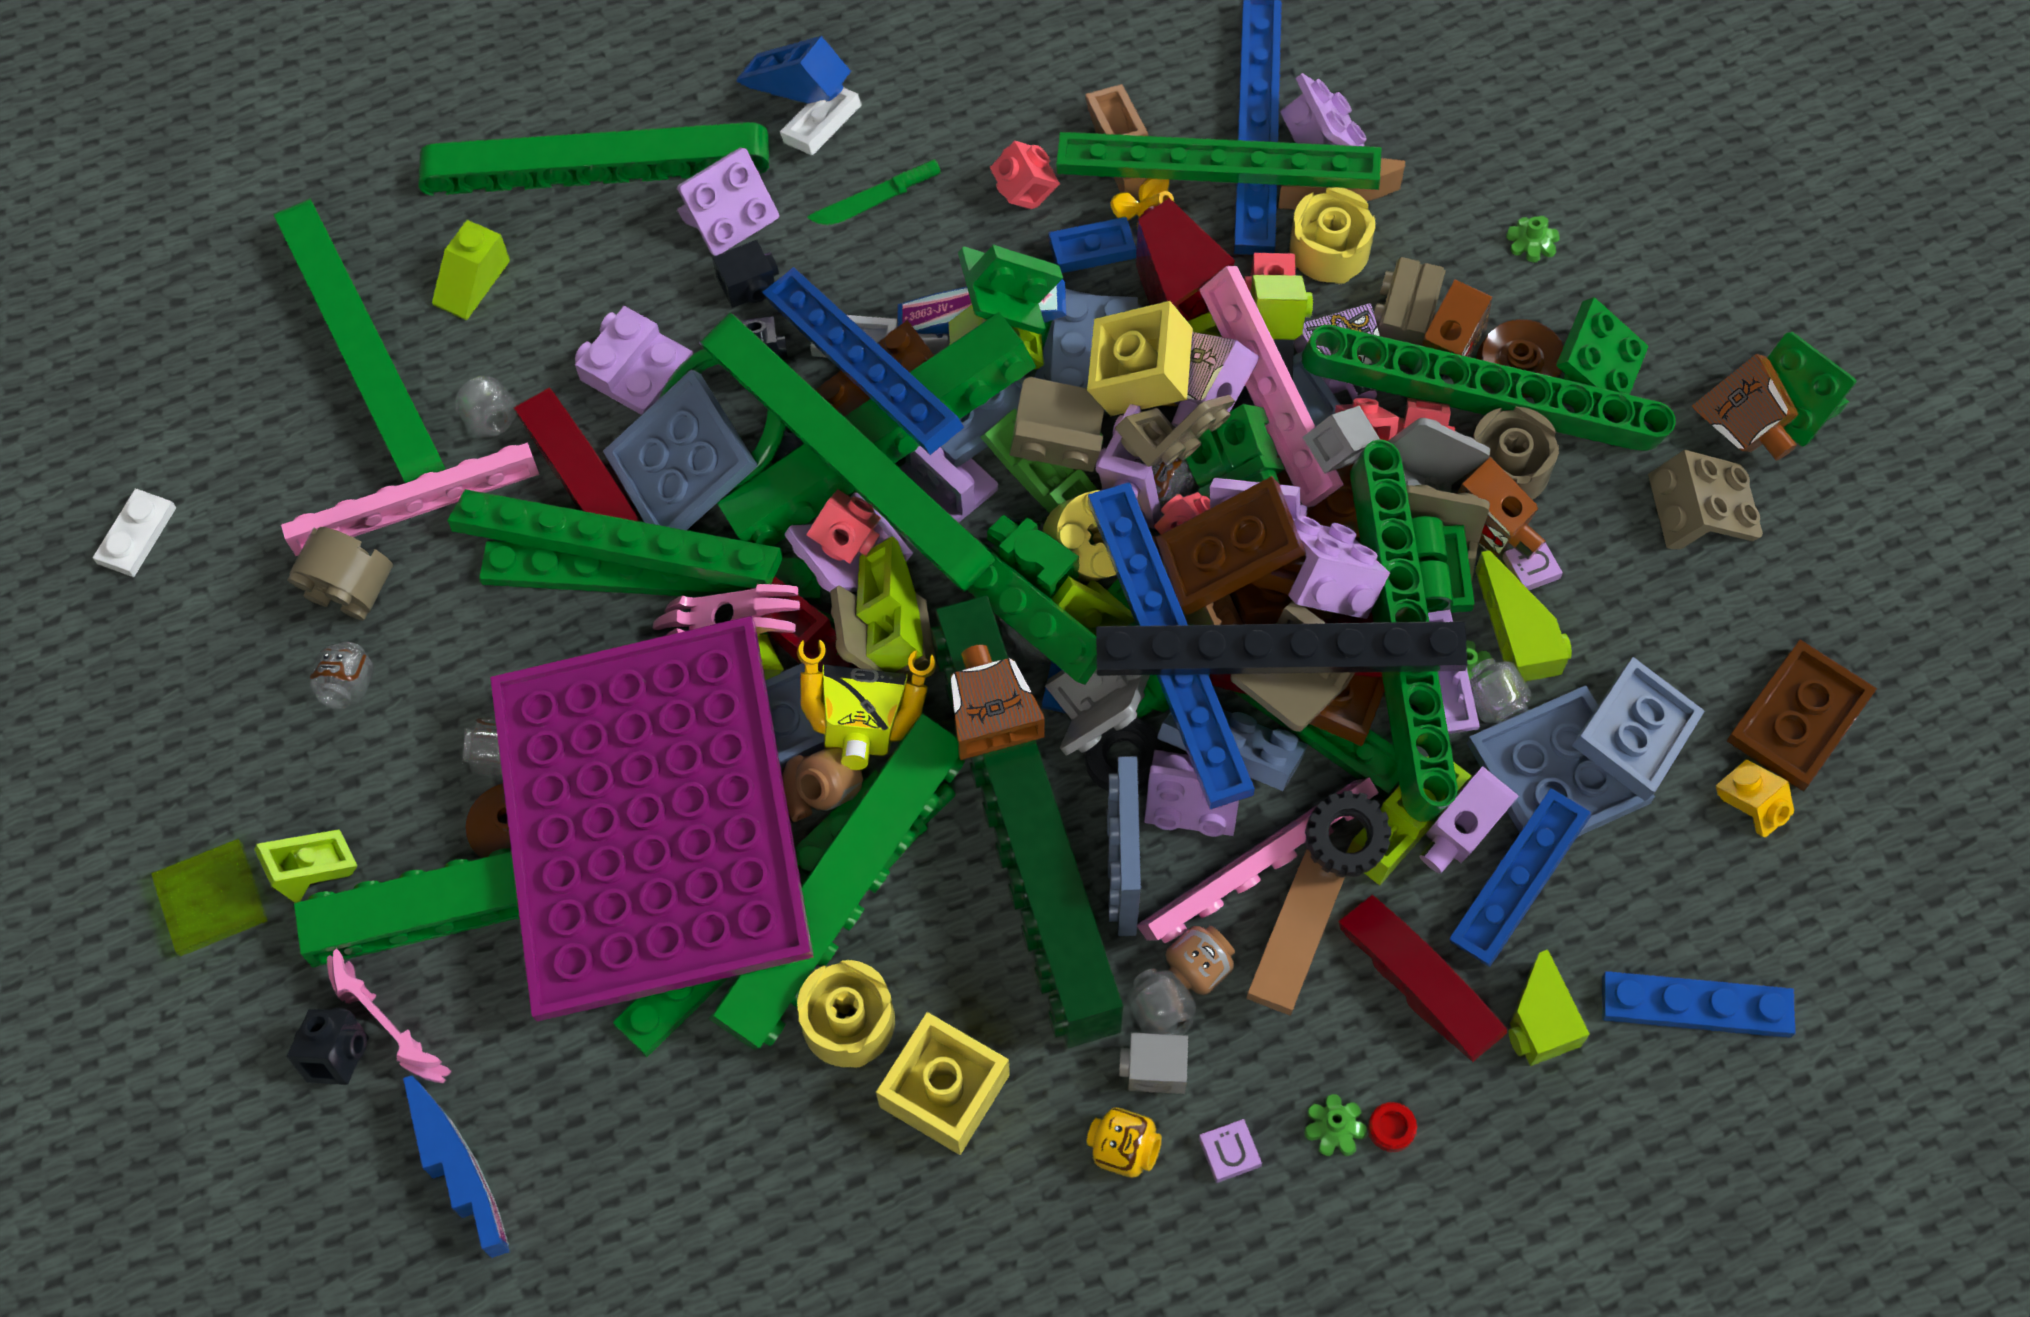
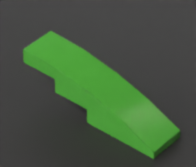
[980,408,1098,545]

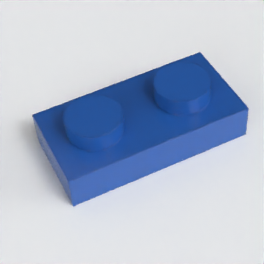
[1049,217,1136,273]

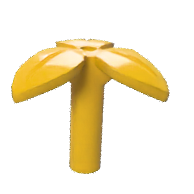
[1110,179,1174,230]

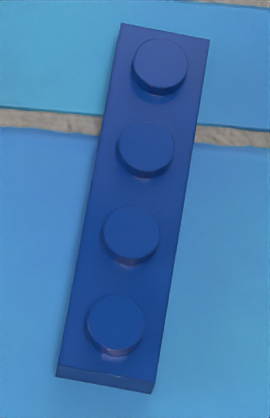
[1449,788,1591,968]
[1602,971,1795,1038]

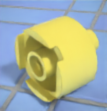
[1289,187,1376,284]
[1043,490,1116,582]
[797,960,895,1068]

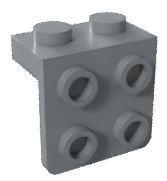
[1372,418,1490,493]
[1045,669,1150,755]

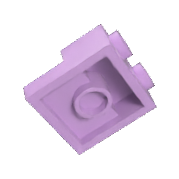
[575,306,693,415]

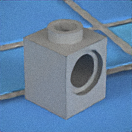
[1302,406,1380,473]
[1119,1033,1188,1094]

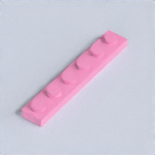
[1199,266,1343,507]
[281,442,540,556]
[1137,778,1379,943]

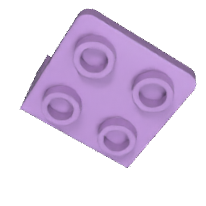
[1096,404,1162,529]
[785,493,913,592]
[1288,515,1390,619]

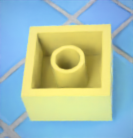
[1087,301,1193,416]
[876,1012,1010,1155]

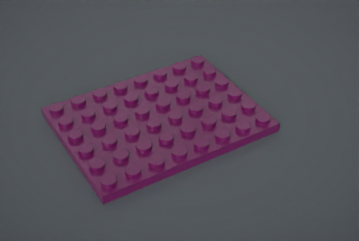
[490,616,814,1022]

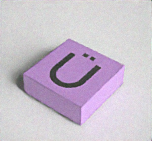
[1502,542,1563,590]
[1199,1119,1262,1183]

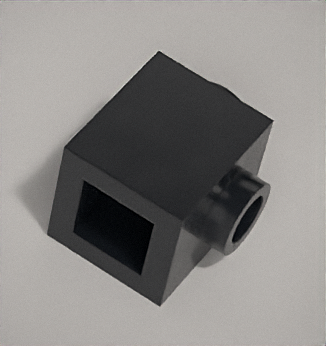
[712,240,779,308]

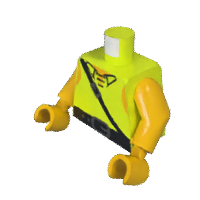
[797,639,936,770]

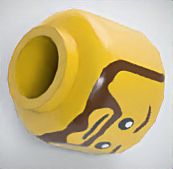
[1087,1108,1162,1178]

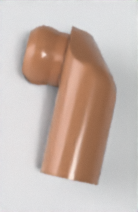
[782,755,813,822]

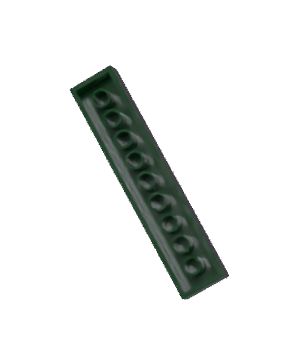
[931,595,1123,1049]

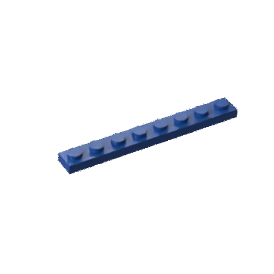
[1234,0,1282,255]
[762,267,964,455]
[1088,482,1255,810]

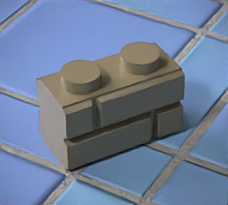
[1374,257,1446,346]

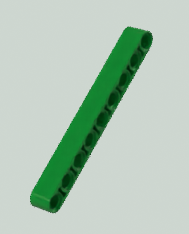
[418,123,769,196]
[273,198,446,483]
[699,312,995,592]
[1301,325,1676,451]
[1350,439,1458,822]

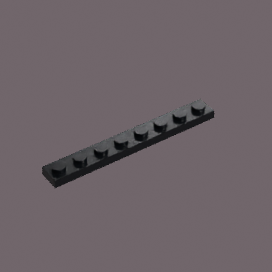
[1096,622,1468,676]

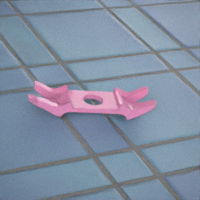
[653,584,800,636]
[327,948,452,1083]

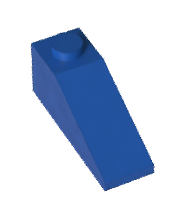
[736,36,851,104]

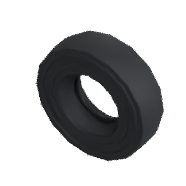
[1084,718,1164,792]

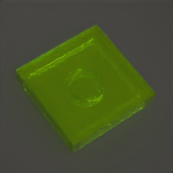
[151,838,268,957]

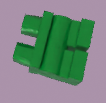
[1186,404,1285,499]
[987,515,1079,599]

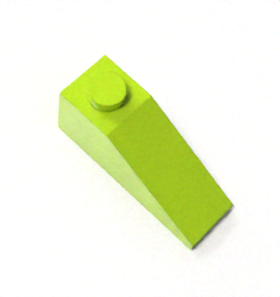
[1475,550,1572,684]

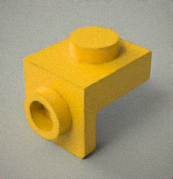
[1716,759,1794,838]

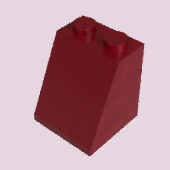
[1136,198,1235,321]

